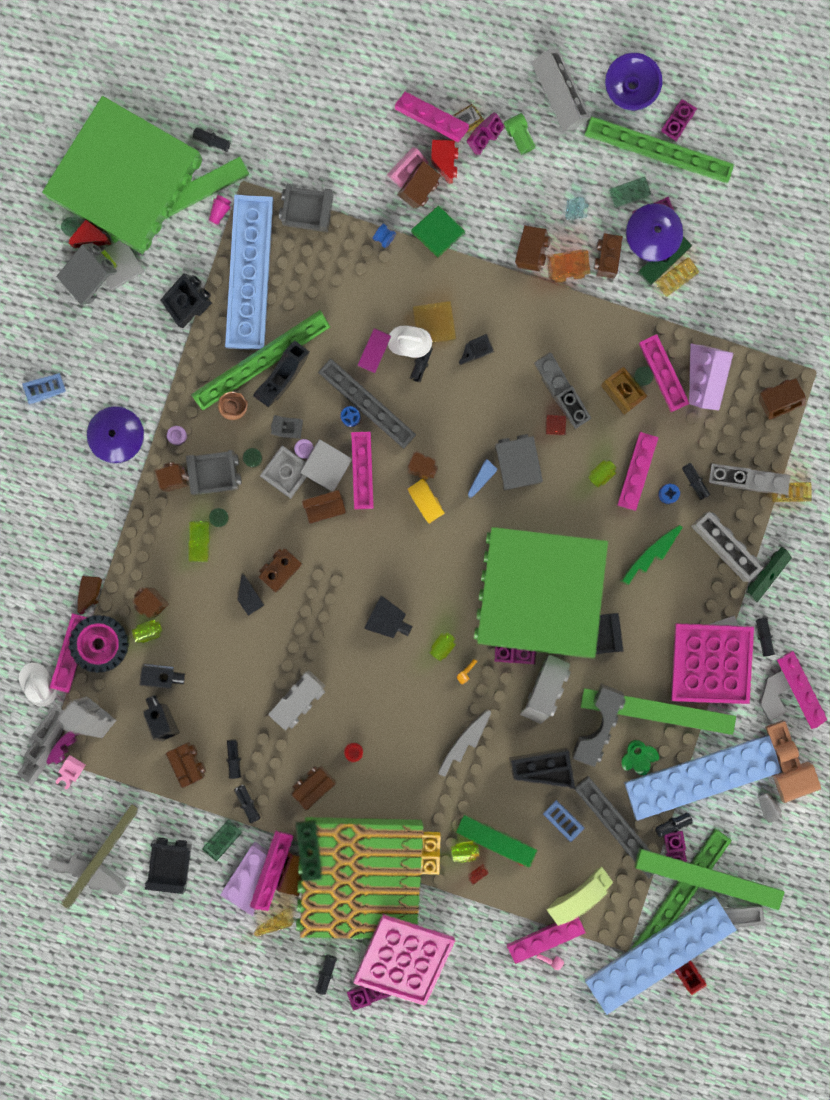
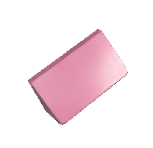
[387,148,429,188]

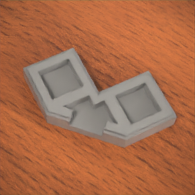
[759,669,791,721]

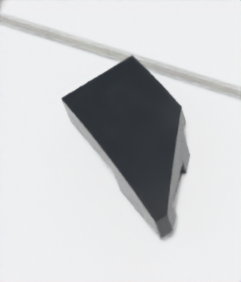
[459,334,495,365]
[237,573,264,616]

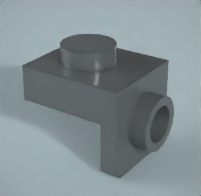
[271,415,303,439]

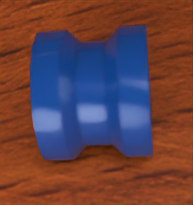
[373,224,396,248]
[341,406,360,427]
[658,484,680,504]

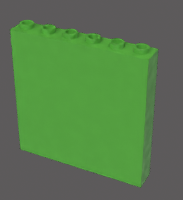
[42,96,202,254]
[474,527,608,659]

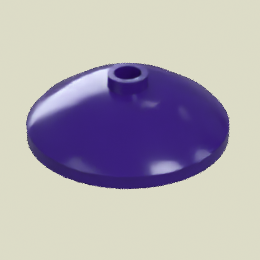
[605,53,663,111]
[626,203,683,262]
[87,406,144,463]

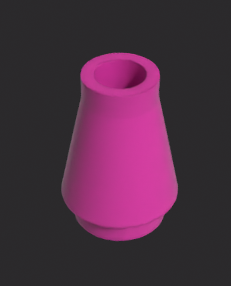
[208,195,231,225]

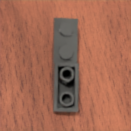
[534,352,592,429]

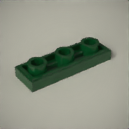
[637,236,693,286]
[746,547,792,603]
[296,820,322,882]

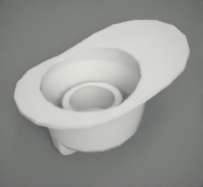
[388,326,432,358]
[19,663,57,706]

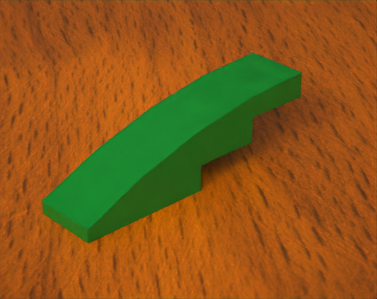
[620,525,683,585]
[456,815,538,868]

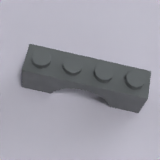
[572,684,626,767]

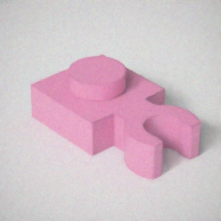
[56,755,86,789]

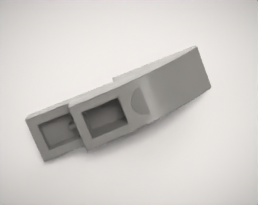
[709,464,790,495]
[48,853,126,895]

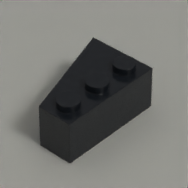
[509,748,575,789]

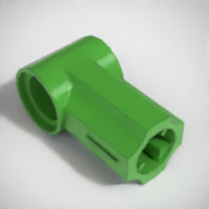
[504,113,536,155]

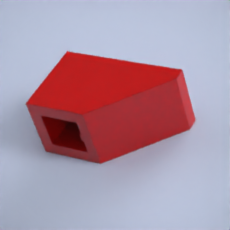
[431,139,459,184]

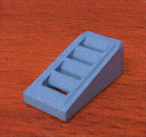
[22,373,66,404]
[468,459,497,498]
[543,800,585,842]

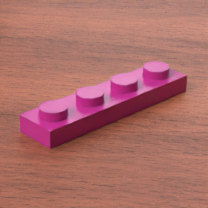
[395,91,469,143]
[638,334,689,412]
[351,432,374,510]
[617,432,659,511]
[50,613,88,693]
[777,651,827,729]
[249,831,294,911]
[507,916,586,964]

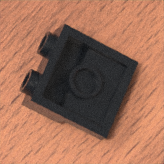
[160,273,212,328]

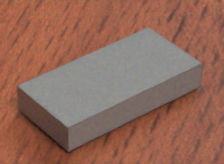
[723,904,765,928]

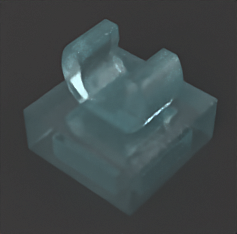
[565,197,588,221]

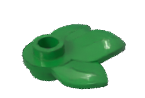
[621,740,659,776]

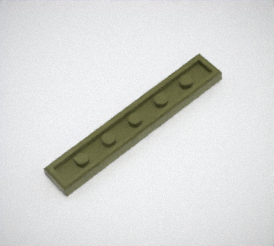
[60,804,138,909]

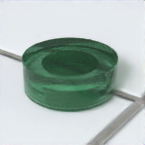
[61,217,81,237]
[634,366,654,386]
[243,448,263,468]
[209,508,229,527]

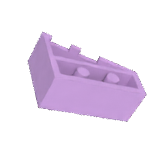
[689,344,733,410]
[220,842,268,916]

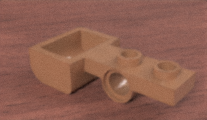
[765,720,821,803]

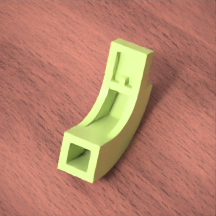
[547,867,613,925]

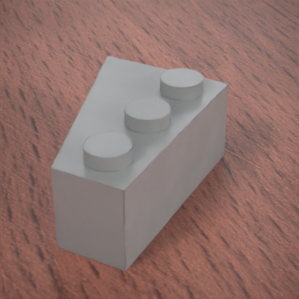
[520,655,571,724]
[268,670,326,730]
[57,696,117,738]

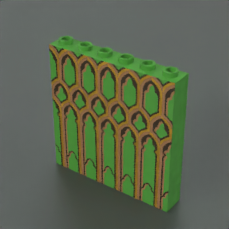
[296,817,423,939]

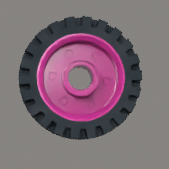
[69,615,129,673]

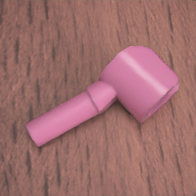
[536,954,564,970]

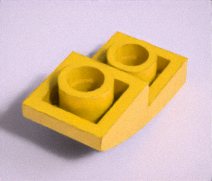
[407,479,445,524]
[421,832,440,875]

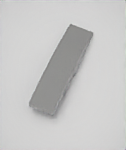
[17,705,64,785]
[438,709,491,777]

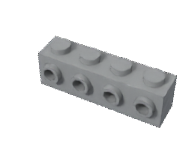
[532,49,590,131]
[691,511,763,582]

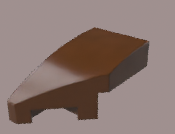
[77,576,102,615]

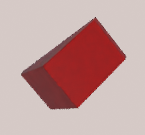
[69,220,111,248]
[675,960,707,996]

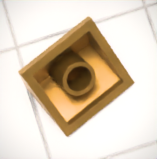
[600,367,647,415]

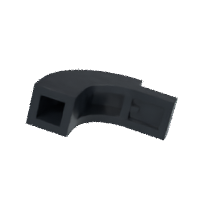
[253,340,310,408]

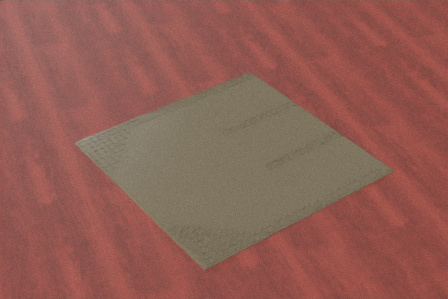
[59,181,817,952]

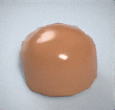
[218,391,248,421]

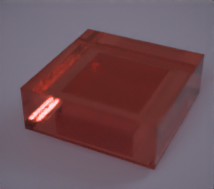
[546,415,566,436]
[468,864,489,885]

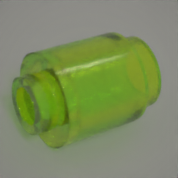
[588,460,617,488]
[132,619,163,644]
[429,632,457,661]
[451,841,480,863]

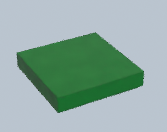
[411,205,465,258]

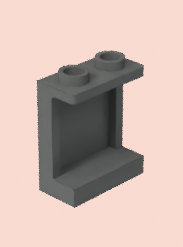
[279,183,334,232]
[56,243,117,305]
[495,434,543,491]
[186,450,242,495]

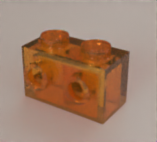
[546,249,590,282]

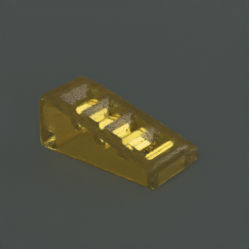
[655,257,699,298]
[772,482,812,502]
[254,907,294,937]

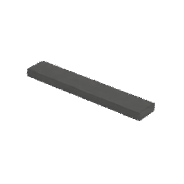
[318,358,416,449]
[575,776,654,878]

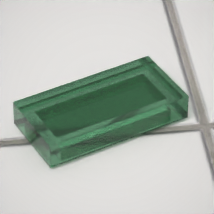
[609,176,651,208]
[202,819,242,862]

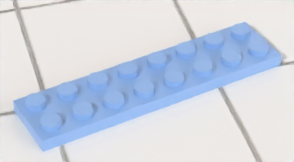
[225,195,273,350]
[624,735,782,821]
[585,896,736,1015]

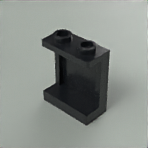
[575,613,624,657]
[145,837,192,894]

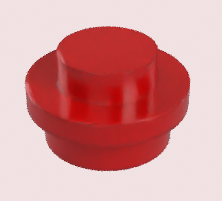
[344,743,363,762]

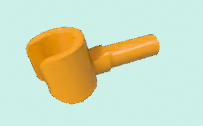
[457,659,477,684]

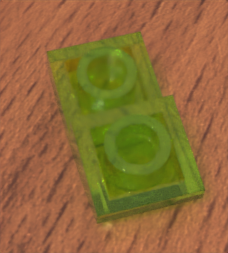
[188,521,210,562]

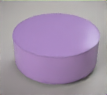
[167,426,187,446]
[294,439,314,459]

